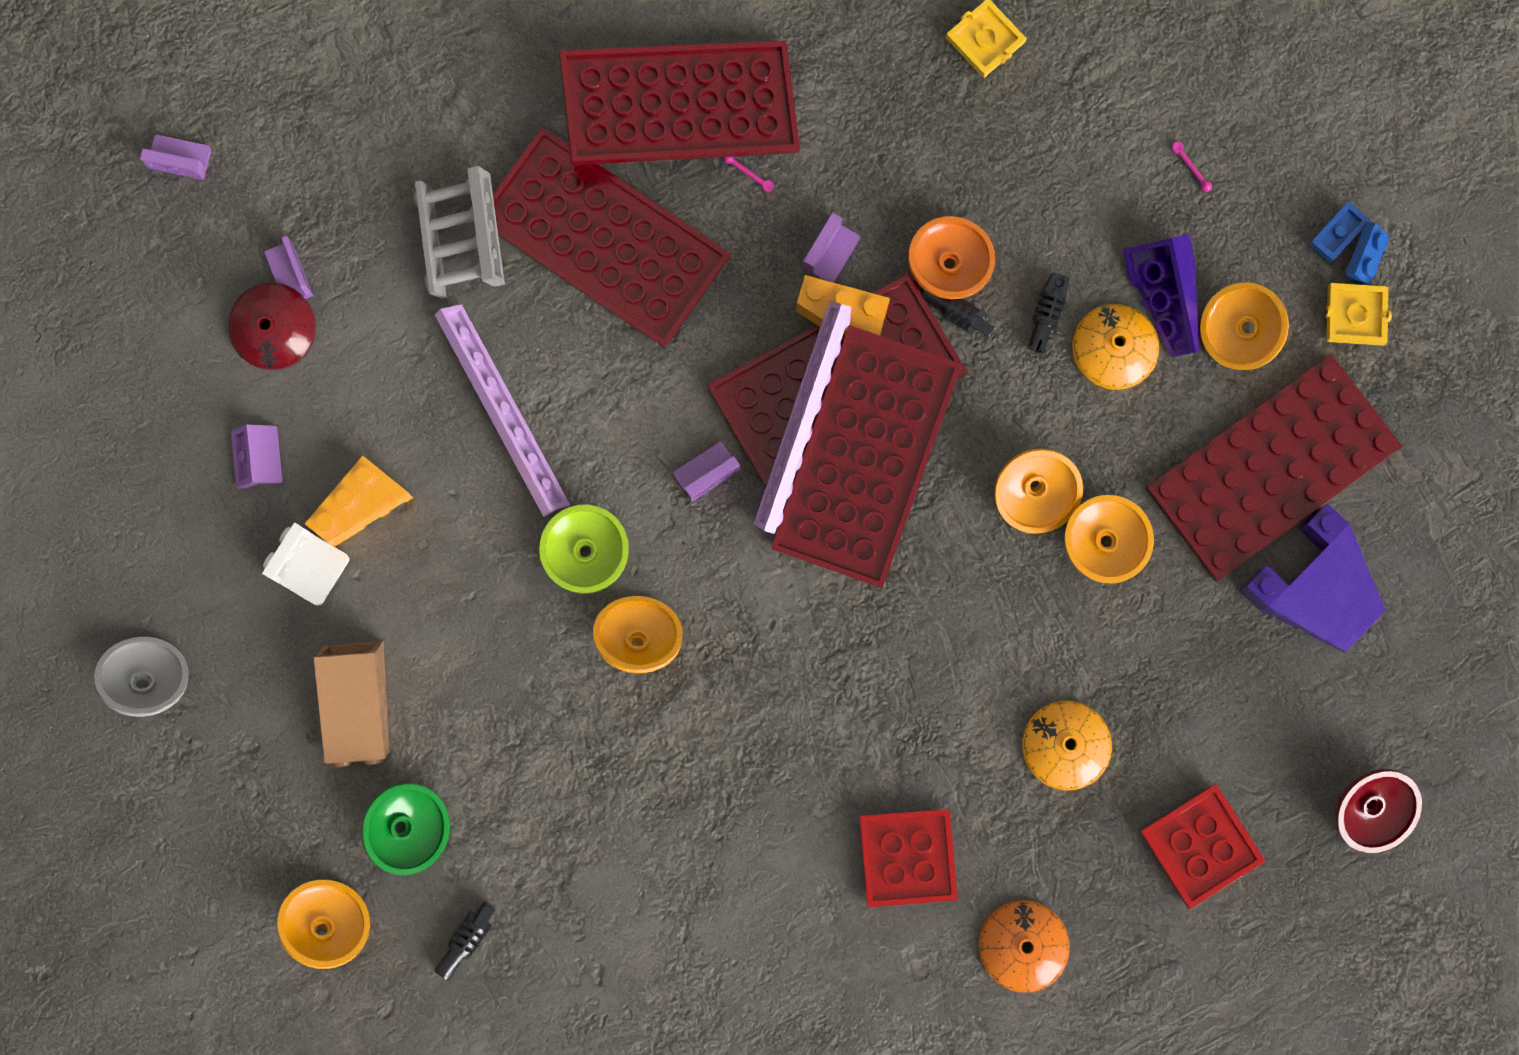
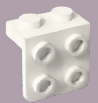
[262,523,349,606]

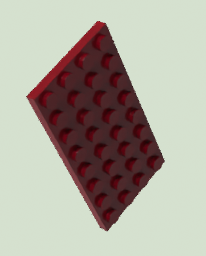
[559,41,800,165]
[493,127,731,349]
[707,273,967,487]
[771,325,962,588]
[1145,354,1403,582]

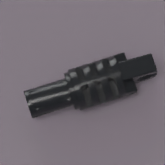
[1027,273,1069,354]
[922,290,996,338]
[435,901,496,981]

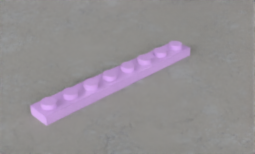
[754,301,852,534]
[435,304,570,517]

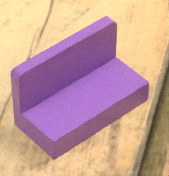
[140,135,211,180]
[803,213,860,283]
[264,235,314,299]
[231,424,283,489]
[673,442,740,502]

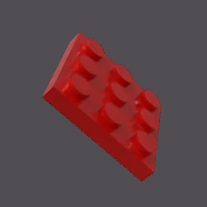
[1139,784,1266,909]
[859,809,958,907]

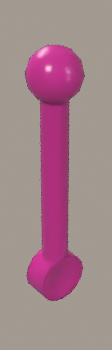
[1171,142,1212,192]
[723,157,774,193]

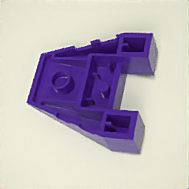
[1239,503,1386,652]

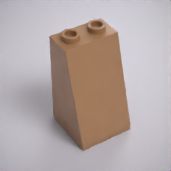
[314,641,389,767]

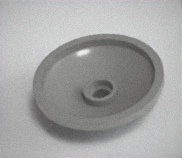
[94,637,189,717]

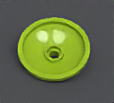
[539,505,629,594]

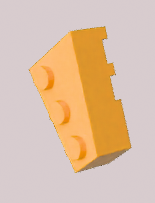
[796,275,890,342]
[305,456,413,547]

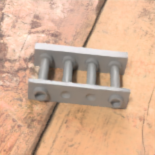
[414,166,505,299]

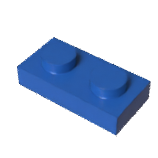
[1309,201,1370,263]
[1345,222,1390,285]

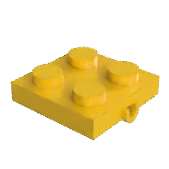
[945,0,1027,78]
[1325,283,1392,346]

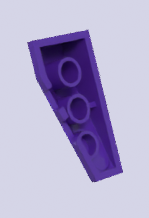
[1123,234,1199,357]

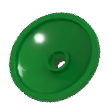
[361,783,450,875]

